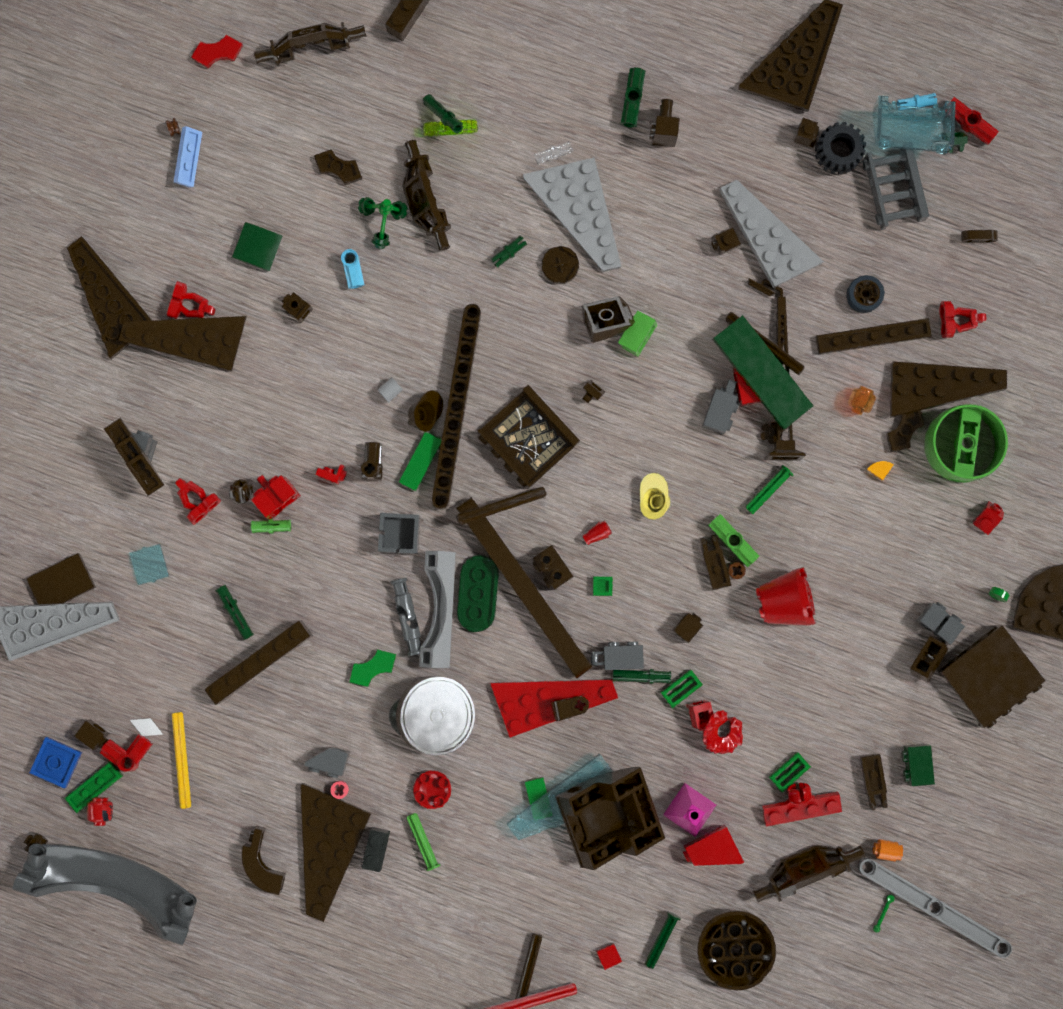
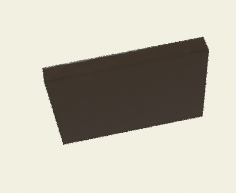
[26,553,96,605]

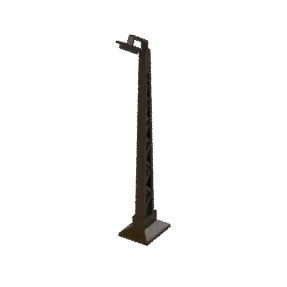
[747,278,806,461]

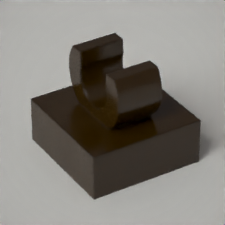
[582,380,605,403]

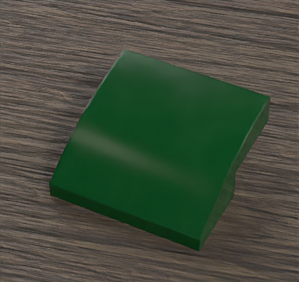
[231,222,283,272]

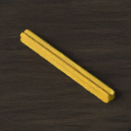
[172,712,191,809]

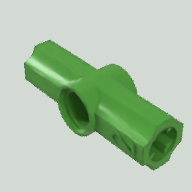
[708,514,759,567]

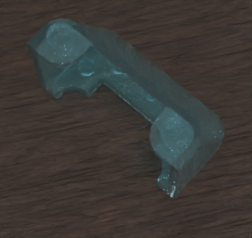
[873,96,956,154]

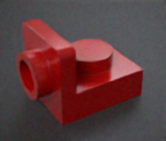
[315,464,347,485]

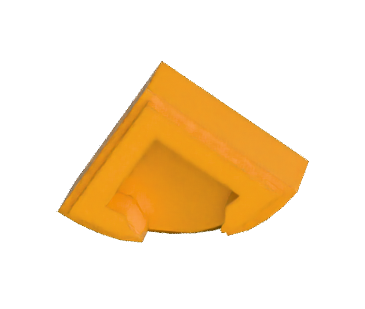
[866,461,894,480]

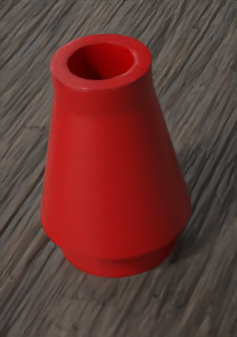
[582,520,612,545]

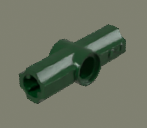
[620,67,646,128]

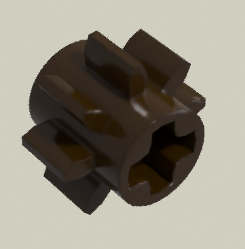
[229,479,253,503]
[23,832,48,852]

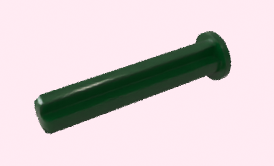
[644,911,681,969]

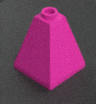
[663,783,717,837]

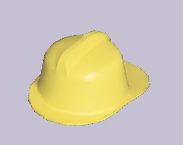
[640,473,670,520]

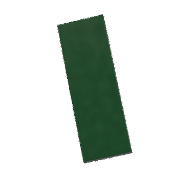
[712,315,814,430]

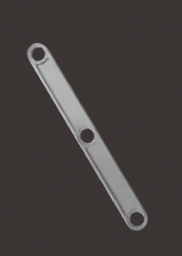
[858,858,1012,958]

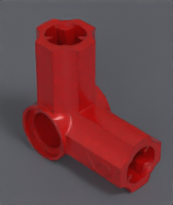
[100,734,153,772]

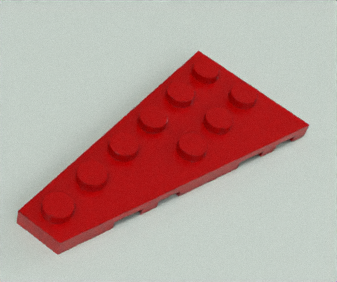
[490,679,619,738]

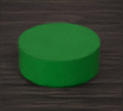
[989,587,1010,602]

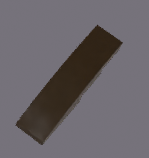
[104,417,165,496]

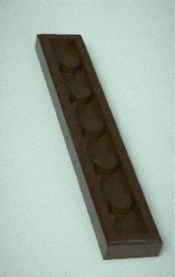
[815,318,932,355]

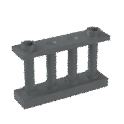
[862,143,929,230]

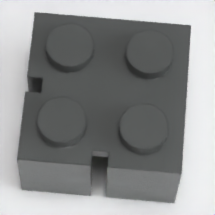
[378,513,420,554]

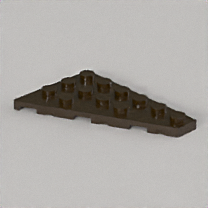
[738,0,843,112]
[300,783,372,922]

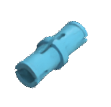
[897,93,937,112]

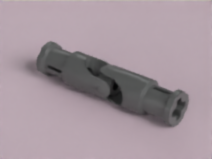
[390,578,421,657]

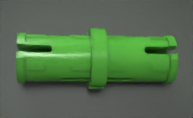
[251,519,291,534]

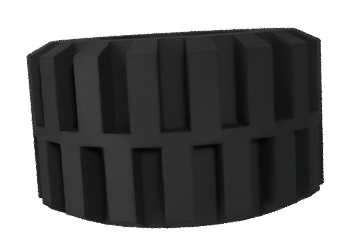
[815,122,866,175]

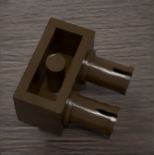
[649,99,680,147]
[532,545,574,590]

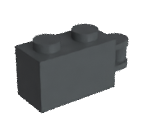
[590,641,644,670]

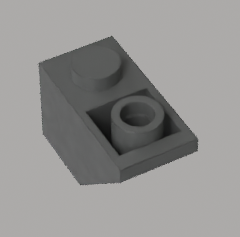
[304,747,350,778]

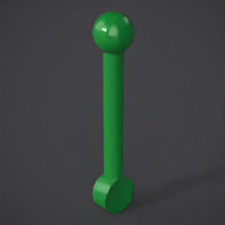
[873,894,895,933]

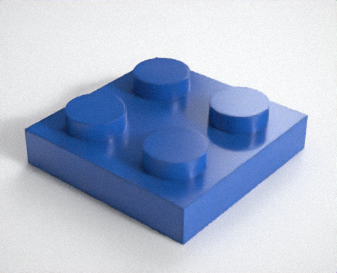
[29,737,83,789]

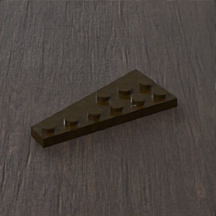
[67,236,152,360]
[119,316,247,371]
[890,361,1007,418]

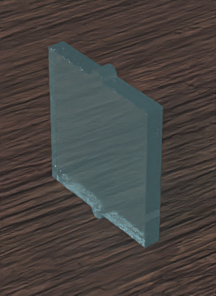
[129,544,169,585]

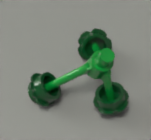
[358,197,408,249]

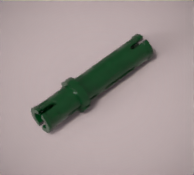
[423,94,463,133]
[215,585,254,641]
[613,669,671,684]

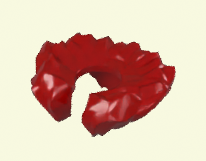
[702,710,743,754]

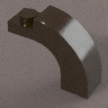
[242,826,286,895]

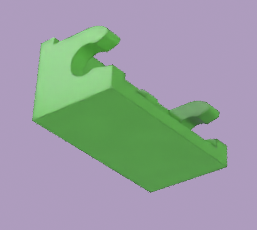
[618,310,657,357]

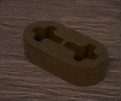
[961,230,998,243]

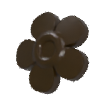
[760,422,782,444]

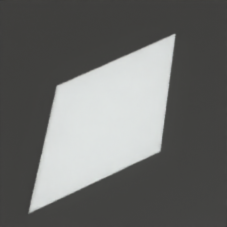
[130,718,163,736]

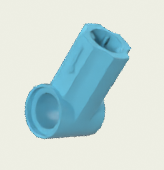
[341,249,365,289]

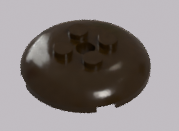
[697,910,776,991]

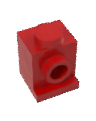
[686,700,713,731]

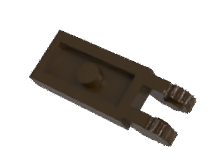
[700,534,732,591]
[860,754,888,810]

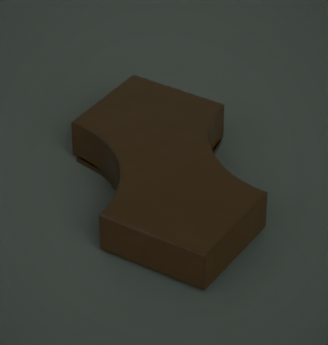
[314,149,362,185]
[886,410,925,453]

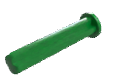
[746,465,793,514]

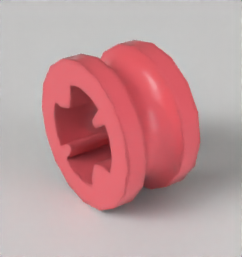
[331,781,349,799]

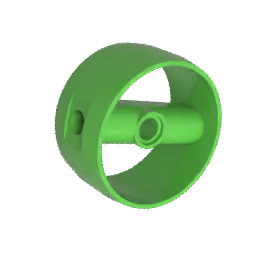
[924,404,1008,483]

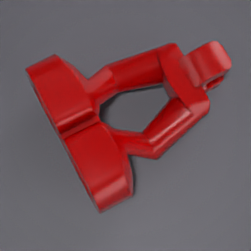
[167,281,216,319]
[939,301,987,338]
[175,478,221,525]

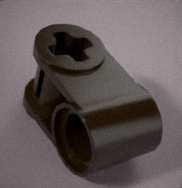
[551,696,589,722]

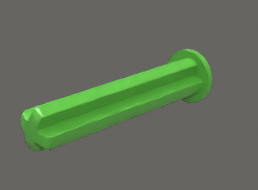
[407,813,441,871]

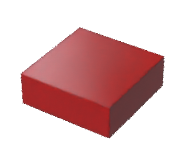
[596,943,622,970]

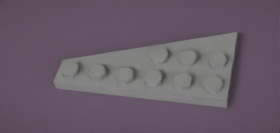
[719,180,824,288]
[0,601,120,661]

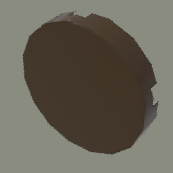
[542,246,579,284]

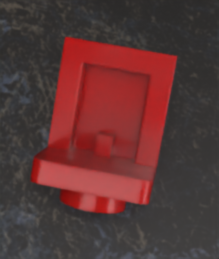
[973,501,1004,535]

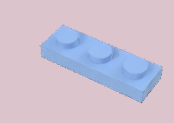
[174,126,202,188]

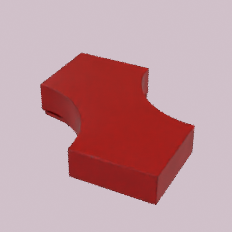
[191,35,243,68]

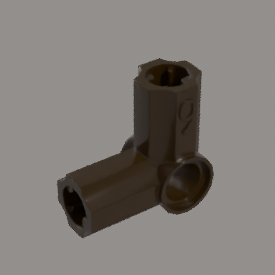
[361,442,383,480]

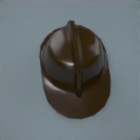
[407,390,444,432]

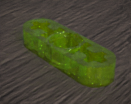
[423,119,478,136]

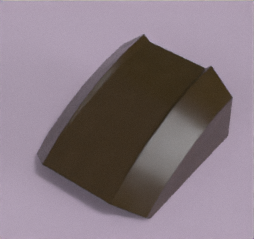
[582,296,635,343]

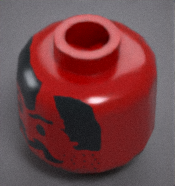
[87,797,113,826]

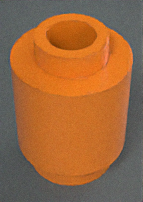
[873,839,903,862]

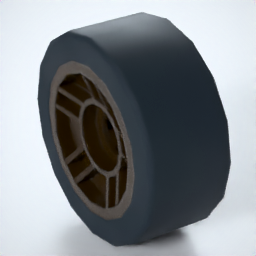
[846,275,885,313]

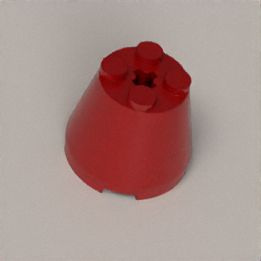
[756,567,816,626]

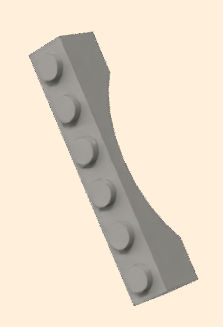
[419,551,456,668]

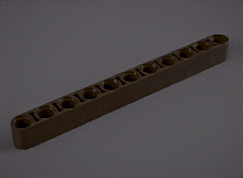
[432,304,481,510]
[456,497,592,678]

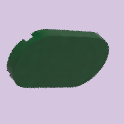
[457,555,499,632]

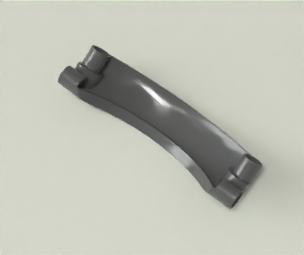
[13,844,197,946]

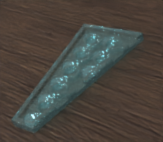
[506,753,613,840]

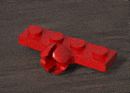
[762,782,842,827]

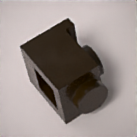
[282,292,313,323]

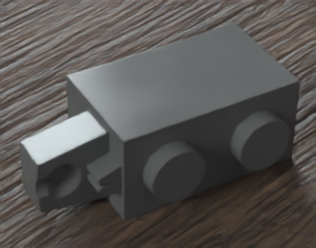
[702,379,739,435]

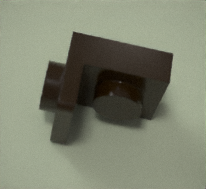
[711,227,741,255]

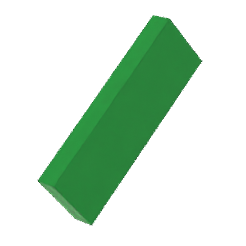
[399,432,442,491]
[65,761,123,813]

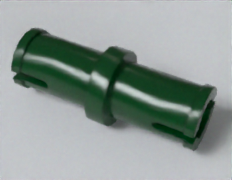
[490,235,527,268]

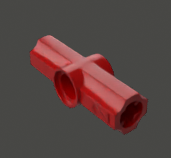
[943,97,999,145]

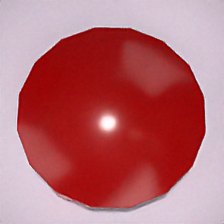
[413,770,451,809]

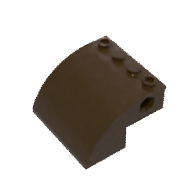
[555,767,665,870]

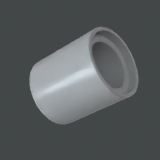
[378,377,403,402]

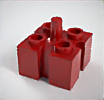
[251,475,301,519]

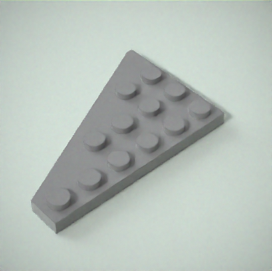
[523,158,621,272]

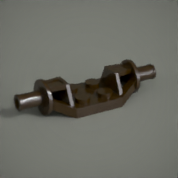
[254,22,367,66]
[402,140,451,251]
[753,845,866,903]

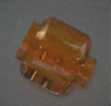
[848,386,876,415]

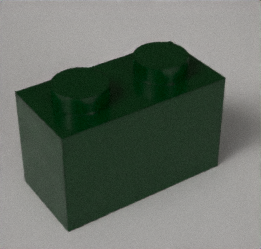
[901,744,935,786]

